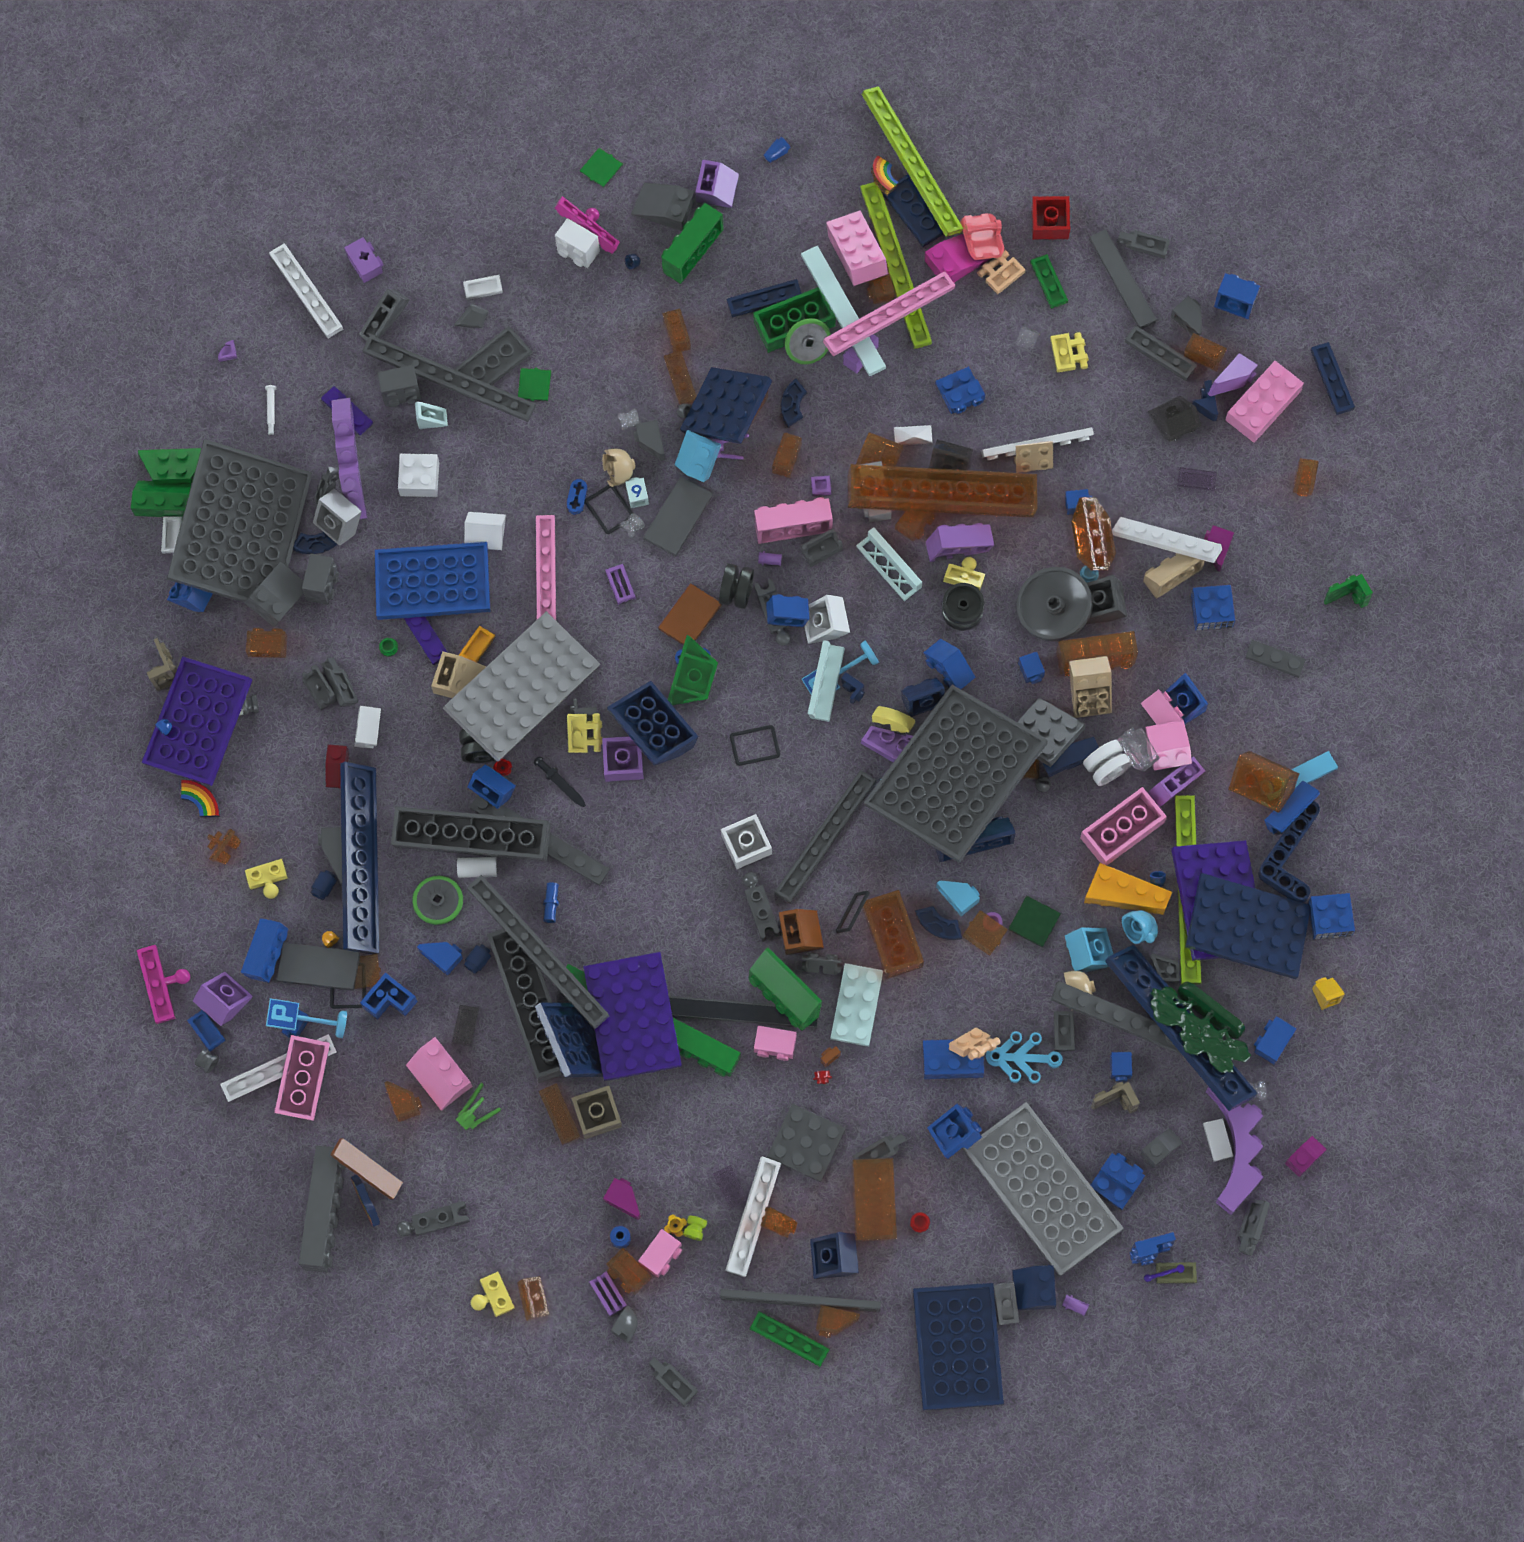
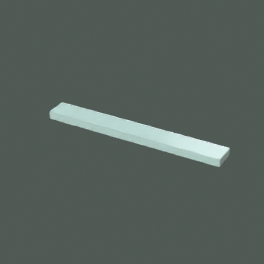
[801,245,886,377]

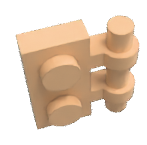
[977,250,1025,295]
[949,1028,1000,1060]

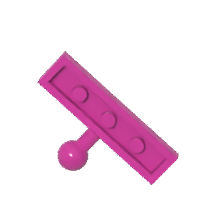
[555,196,620,254]
[137,945,190,1024]

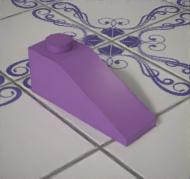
[1208,353,1258,396]
[1148,756,1205,807]

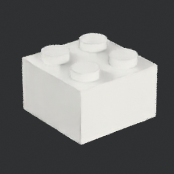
[555,218,600,268]
[398,454,439,497]
[721,814,772,869]

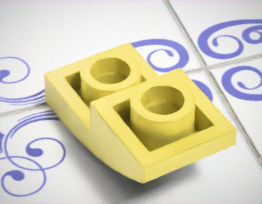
[872,706,915,733]

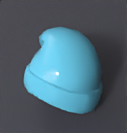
[1122,910,1158,944]

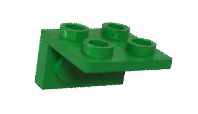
[1324,574,1373,608]

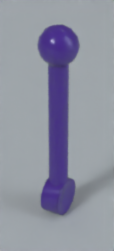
[1144,1265,1185,1282]

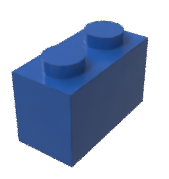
[766,594,810,627]
[467,764,516,809]
[1254,1016,1296,1065]

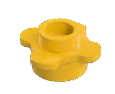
[664,1214,687,1237]

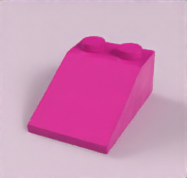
[924,234,990,283]

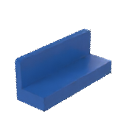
[1264,781,1320,834]

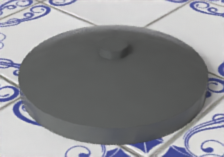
[1017,567,1093,641]

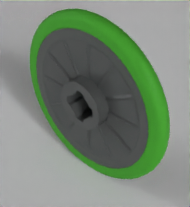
[413,876,463,925]

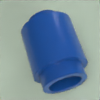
[610,1226,631,1249]

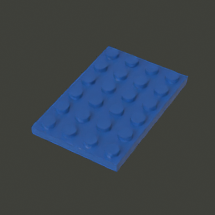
[375,542,491,620]

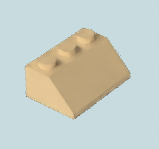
[1143,553,1205,599]

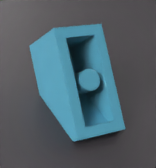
[936,881,980,916]

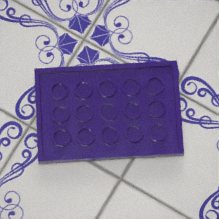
[142,656,252,786]
[1171,840,1256,961]
[583,952,682,1081]

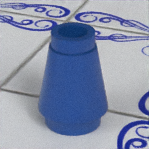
[763,137,791,163]

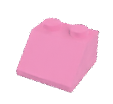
[1146,720,1192,771]

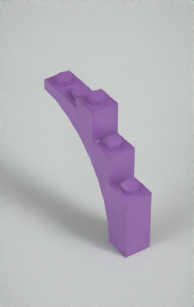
[332,398,367,519]
[1206,1087,1263,1215]

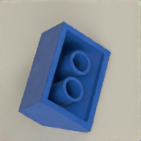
[923,1040,984,1079]

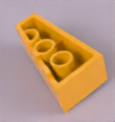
[1084,863,1172,915]

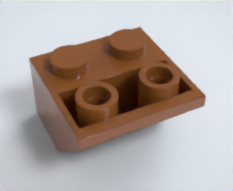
[779,909,824,955]

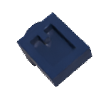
[841,672,865,704]

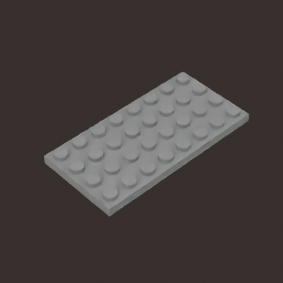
[443,611,600,762]
[963,1102,1124,1277]

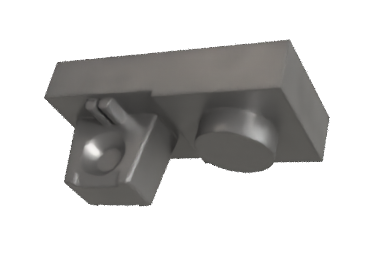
[993,1281,1019,1325]

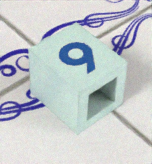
[625,477,649,508]

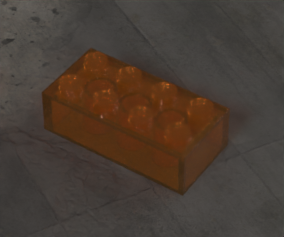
[1056,631,1138,676]
[862,890,924,979]
[851,1158,897,1242]

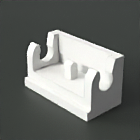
[354,706,381,748]

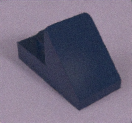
[1191,380,1218,421]

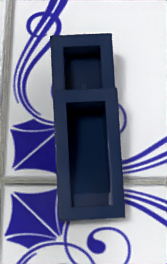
[1043,737,1099,777]

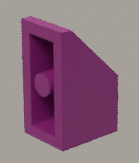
[1204,525,1234,571]
[1285,1136,1327,1178]
[603,1178,641,1220]

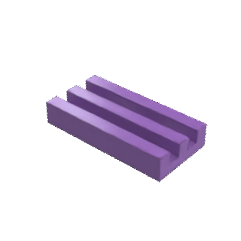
[605,564,636,605]
[589,1272,627,1316]

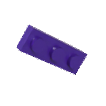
[321,386,373,436]
[404,617,448,665]

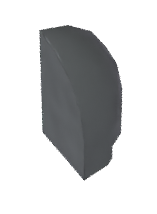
[611,1306,638,1343]

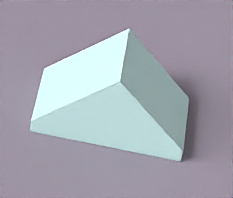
[415,401,448,429]

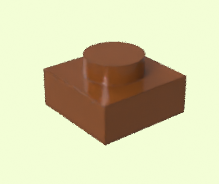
[820,1046,841,1068]

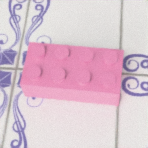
[826,211,888,286]
[1226,361,1304,443]
[754,497,833,544]
[1080,787,1167,865]
[274,1035,330,1121]

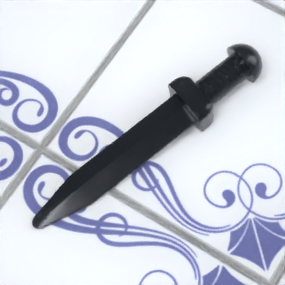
[534,757,586,807]

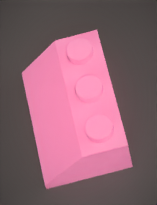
[406,1037,473,1111]

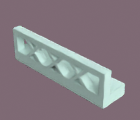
[856,527,922,601]
[808,640,845,722]

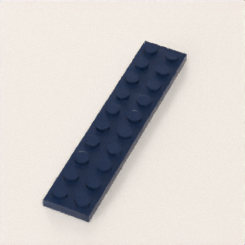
[340,762,379,955]
[1105,944,1258,1111]

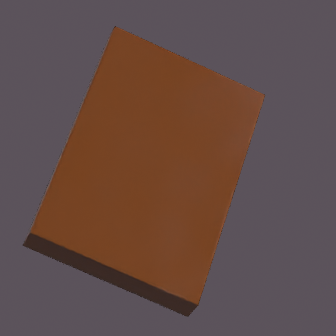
[658,583,722,646]

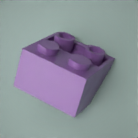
[695,160,739,208]

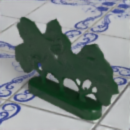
[1150,982,1251,1073]

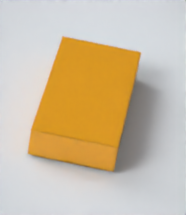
[459,625,495,663]

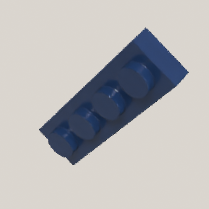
[727,279,802,318]
[1311,342,1355,415]

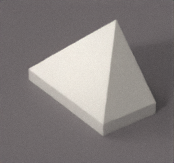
[894,425,932,445]

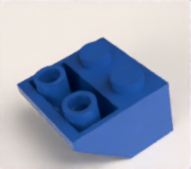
[167,582,213,612]

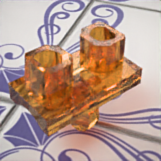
[207,829,241,865]
[760,1207,797,1238]

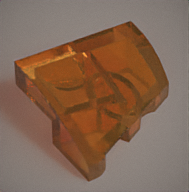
[855,432,903,469]

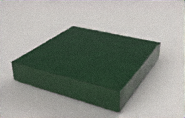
[1008,895,1061,948]

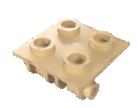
[1014,441,1053,473]

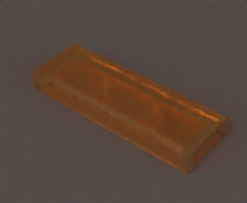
[664,351,697,405]
[538,1083,580,1145]

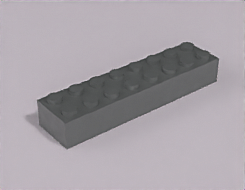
[391,806,551,862]
[487,929,563,1083]

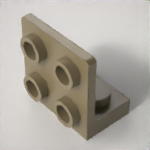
[147,638,177,691]
[1091,1082,1140,1114]

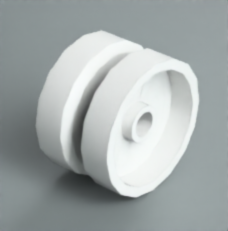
[1083,740,1133,786]

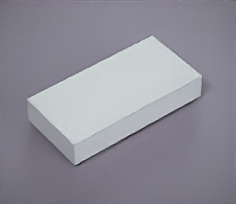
[463,275,503,300]
[161,517,182,553]
[1203,1118,1233,1162]

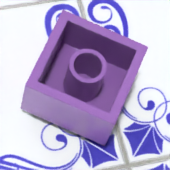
[602,737,644,782]

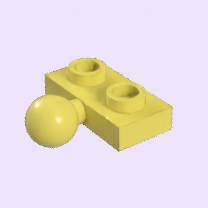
[943,557,985,590]
[245,859,288,899]
[471,1272,514,1317]

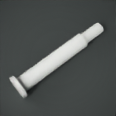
[265,385,276,435]

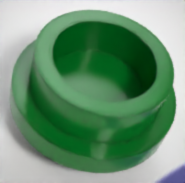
[379,638,398,656]

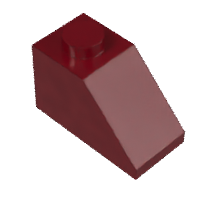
[325,745,349,788]

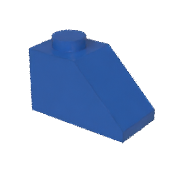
[417,942,463,976]

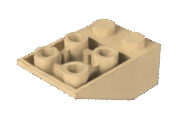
[431,651,486,698]
[1069,656,1112,718]

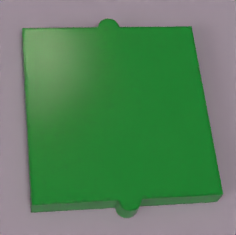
[580,148,623,188]
[518,368,551,401]

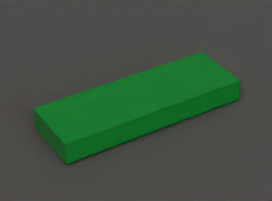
[1030,254,1068,309]

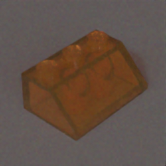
[1228,751,1299,812]

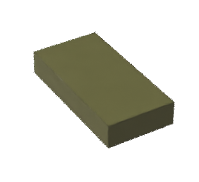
[1156,1262,1197,1284]

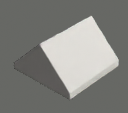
[464,512,506,550]

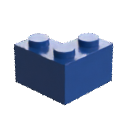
[923,639,976,689]
[360,973,418,1020]

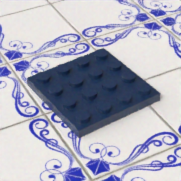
[680,367,772,444]
[535,1003,603,1078]

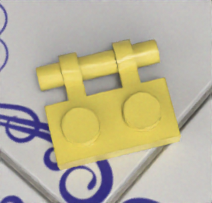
[1050,332,1088,373]
[567,713,603,753]

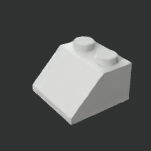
[804,595,850,644]

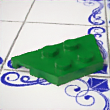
[138,448,201,484]
[668,635,718,705]

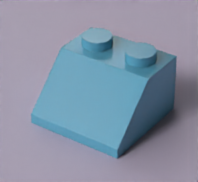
[675,430,722,482]
[1064,927,1113,972]

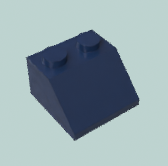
[901,678,945,717]
[810,1232,859,1279]
[1012,1265,1056,1310]

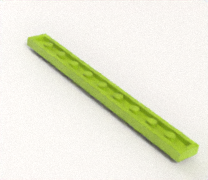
[862,86,963,237]
[860,181,932,349]
[1175,795,1201,985]

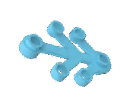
[986,1031,1063,1084]

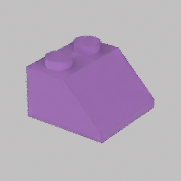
[193,972,253,1026]

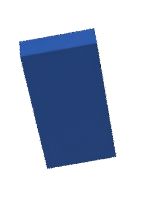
[187,1010,226,1051]

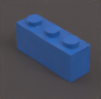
[241,918,288,983]

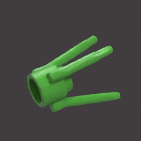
[456,1083,501,1130]

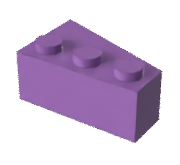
[926,523,994,562]

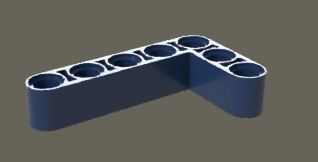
[1258,801,1320,903]

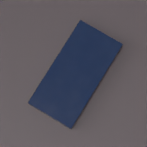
[881,174,944,247]

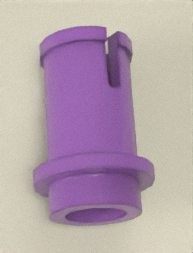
[758,551,782,566]
[1062,1295,1089,1316]

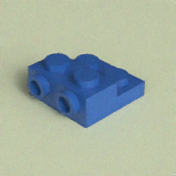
[935,367,985,414]
[927,1103,982,1159]
[1091,1153,1145,1210]
[1129,1232,1176,1266]

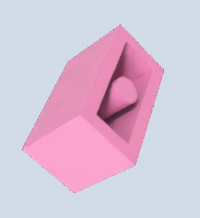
[1141,689,1185,725]
[754,1026,797,1061]
[638,1229,682,1278]

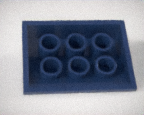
[607,681,699,766]

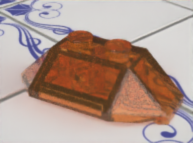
[1071,497,1116,571]

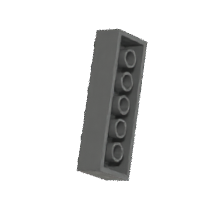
[299,1145,346,1273]

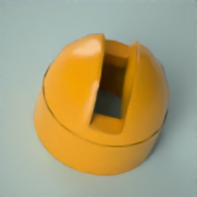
[322,931,339,948]

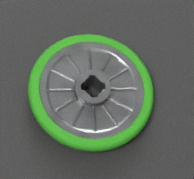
[785,319,831,364]

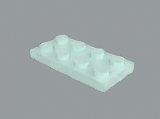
[830,963,883,1047]

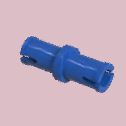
[543,882,559,923]

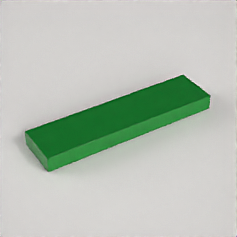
[749,1311,830,1367]

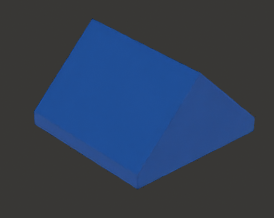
[1163,673,1208,724]

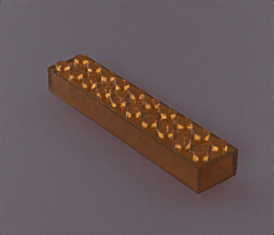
[848,464,1038,518]

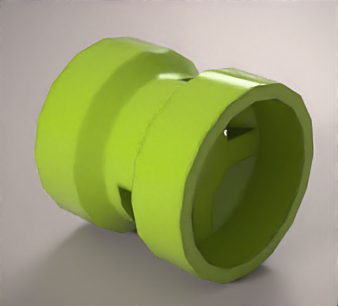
[683,1215,707,1241]

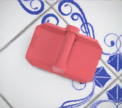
[960,213,1005,260]

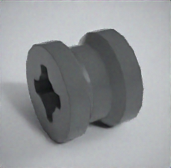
[242,694,259,715]
[195,1049,219,1074]

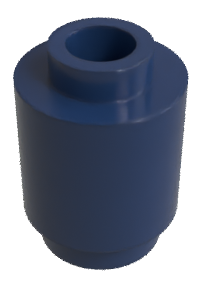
[310,870,337,900]
[464,944,492,974]

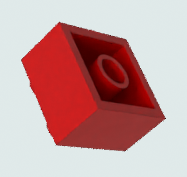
[1031,196,1070,239]

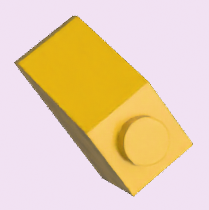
[1312,977,1345,1010]

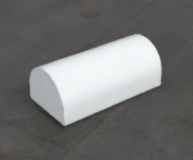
[457,857,497,878]

